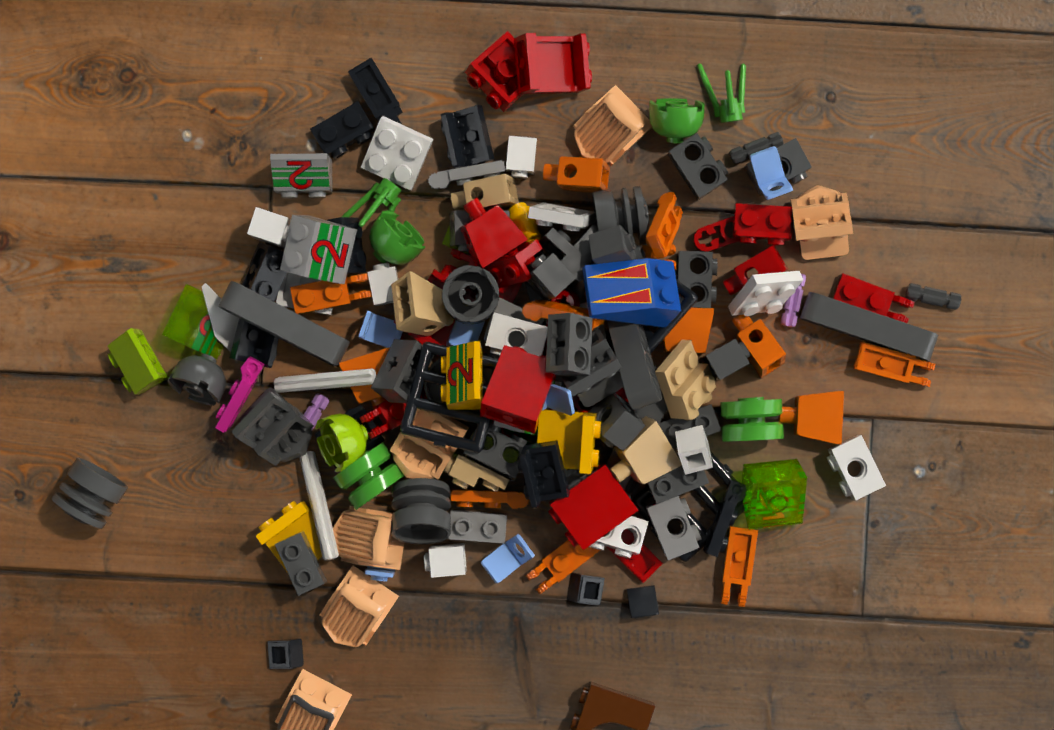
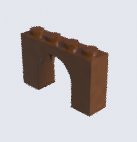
[570,681,655,730]

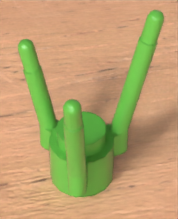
[697,63,746,123]
[342,178,402,227]

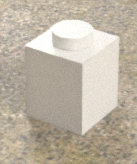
[506,136,537,179]
[367,263,399,306]
[675,425,713,475]

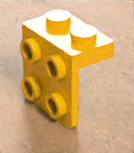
[537,409,601,474]
[256,501,322,573]

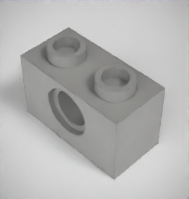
[645,496,701,560]
[449,510,507,544]

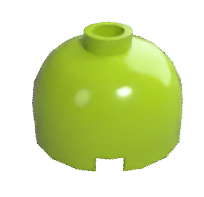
[316,413,368,472]

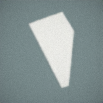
[201,283,239,352]

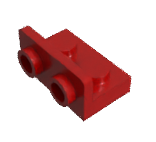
[733,203,792,246]
[484,239,543,288]

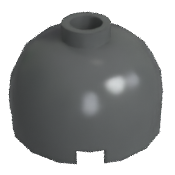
[167,354,226,406]

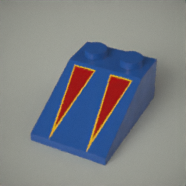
[582,258,681,328]

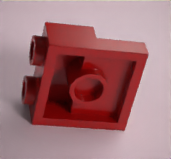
[465,31,523,112]

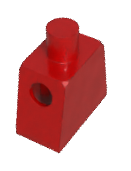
[460,197,528,268]
[723,245,788,296]

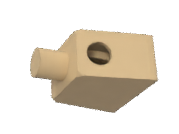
[451,174,519,211]
[391,271,454,336]
[609,416,682,484]

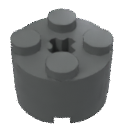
[442,265,499,325]

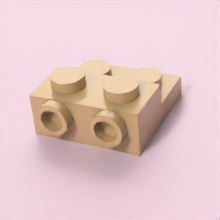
[655,340,716,420]
[444,453,510,492]

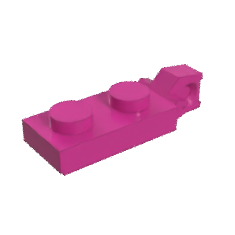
[215,356,265,433]

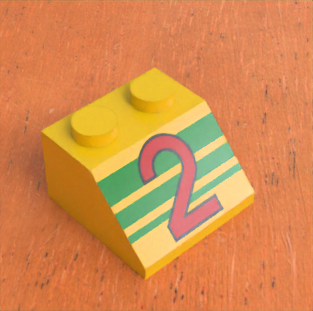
[441,341,483,410]

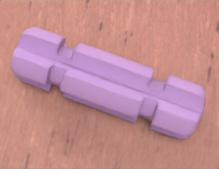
[781,274,806,327]
[304,393,329,430]

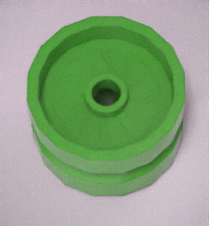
[720,397,784,442]
[333,442,404,510]

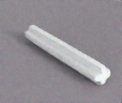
[273,369,376,393]
[299,451,339,560]

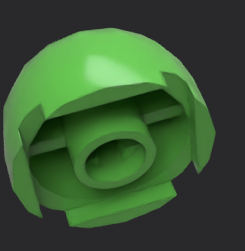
[649,98,705,143]
[369,210,425,265]

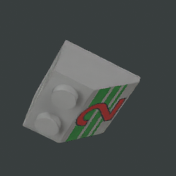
[270,153,332,199]
[280,215,357,284]

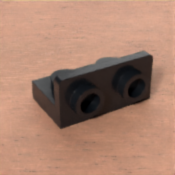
[310,101,375,159]
[241,242,287,302]

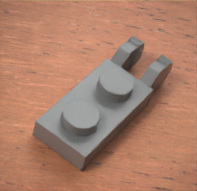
[428,160,506,190]

